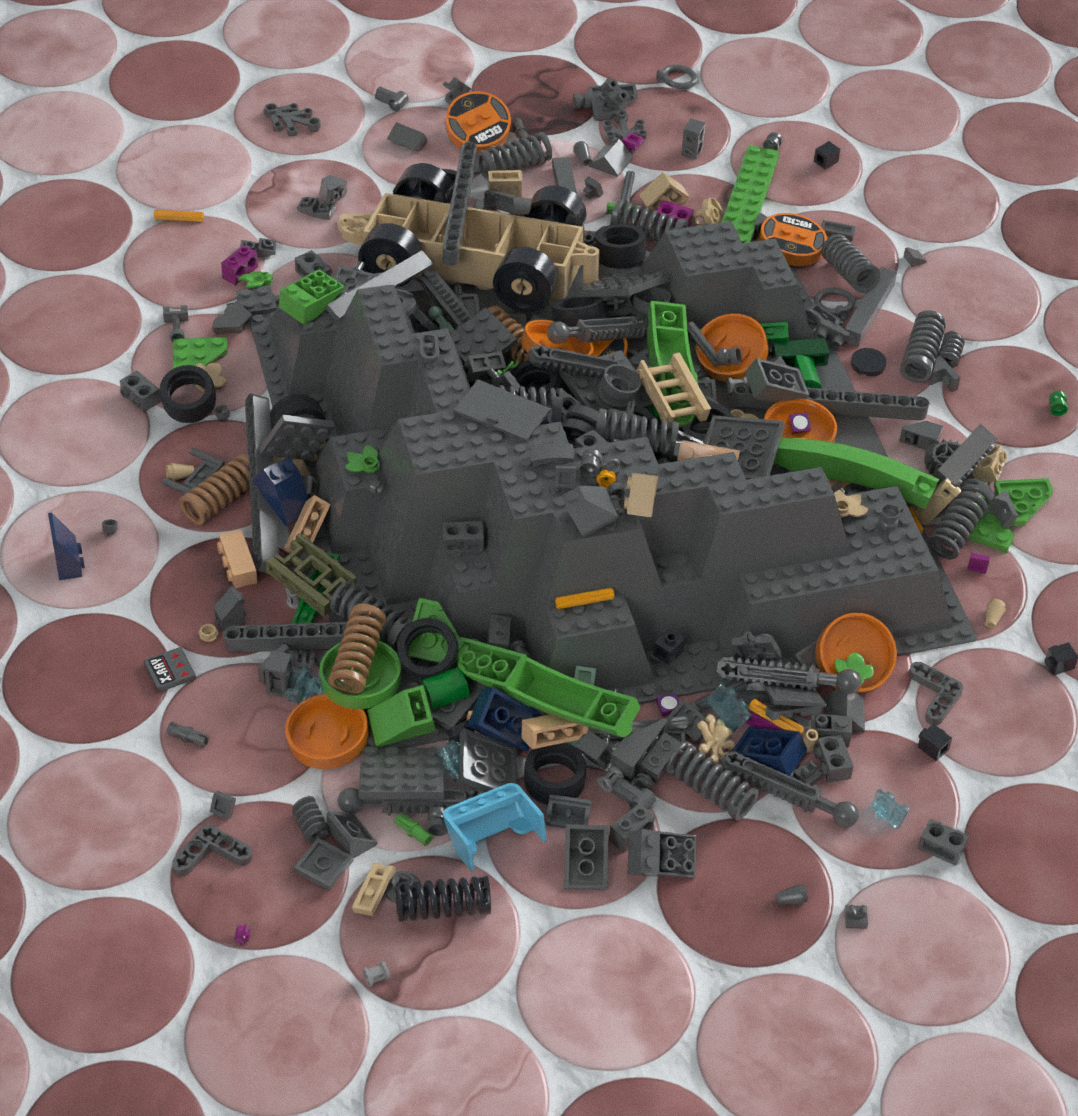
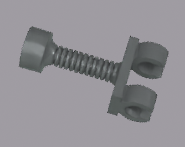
[163,305,188,342]

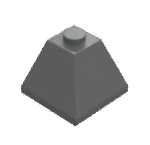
[562,486,619,537]

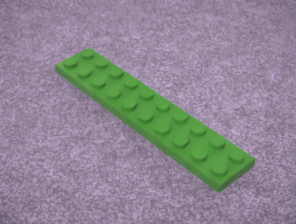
[721,145,780,243]

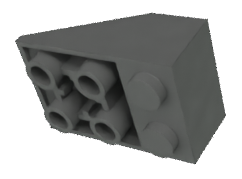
[628,829,696,878]

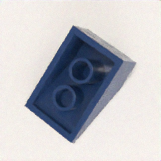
[253,456,309,526]
[48,512,85,580]
[467,687,543,752]
[731,727,807,776]

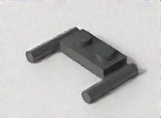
[162,448,225,494]

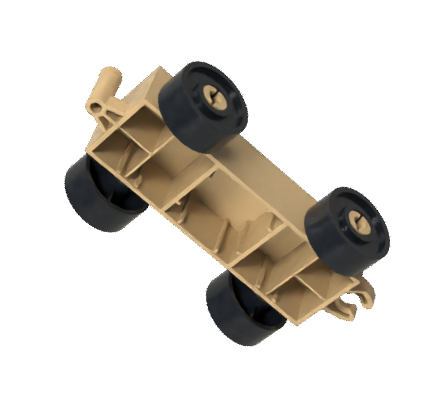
[342,163,599,312]

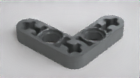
[909,662,963,725]
[172,825,252,876]

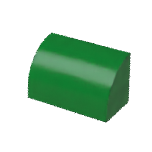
[794,355,822,389]
[422,667,470,710]

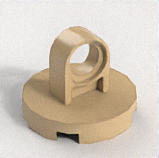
[692,198,723,226]

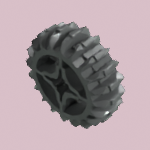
[924,439,971,478]

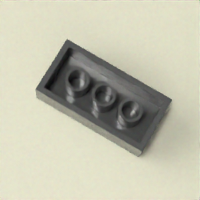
[933,424,997,494]

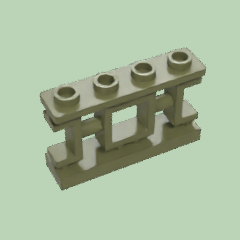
[266,533,356,616]

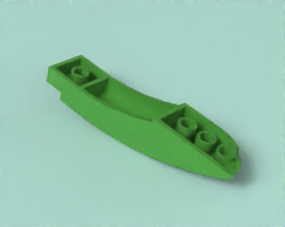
[647,301,698,427]
[774,438,939,509]
[457,637,641,737]

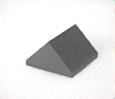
[589,139,633,177]
[824,689,865,733]
[326,811,378,859]

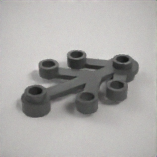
[263,103,321,136]
[603,110,647,155]

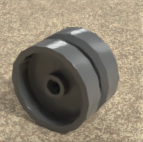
[562,405,599,446]

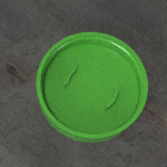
[319,640,401,709]

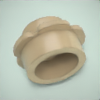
[199,624,218,642]

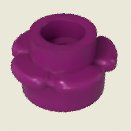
[234,924,251,946]

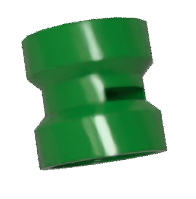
[1049,391,1068,416]

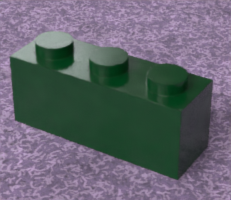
[771,338,829,367]

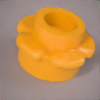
[596,470,616,489]

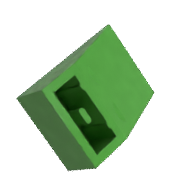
[279,269,345,325]
[367,685,436,748]

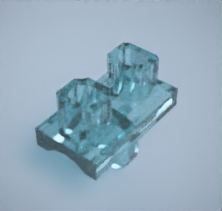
[285,667,320,705]
[436,740,460,782]
[869,789,910,829]

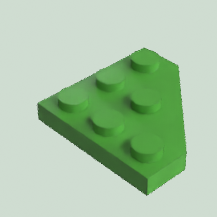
[173,337,228,368]
[994,478,1053,526]
[957,495,1014,553]
[409,598,460,668]

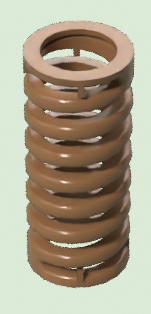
[488,306,529,365]
[179,454,250,525]
[329,604,386,695]

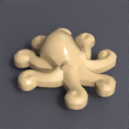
[697,715,735,764]

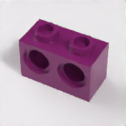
[655,200,694,228]
[221,245,258,286]

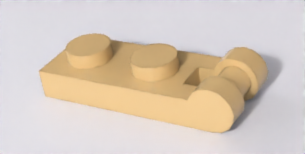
[914,478,961,526]
[352,862,396,916]

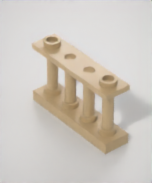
[636,353,711,429]

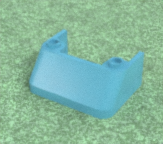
[443,783,547,871]

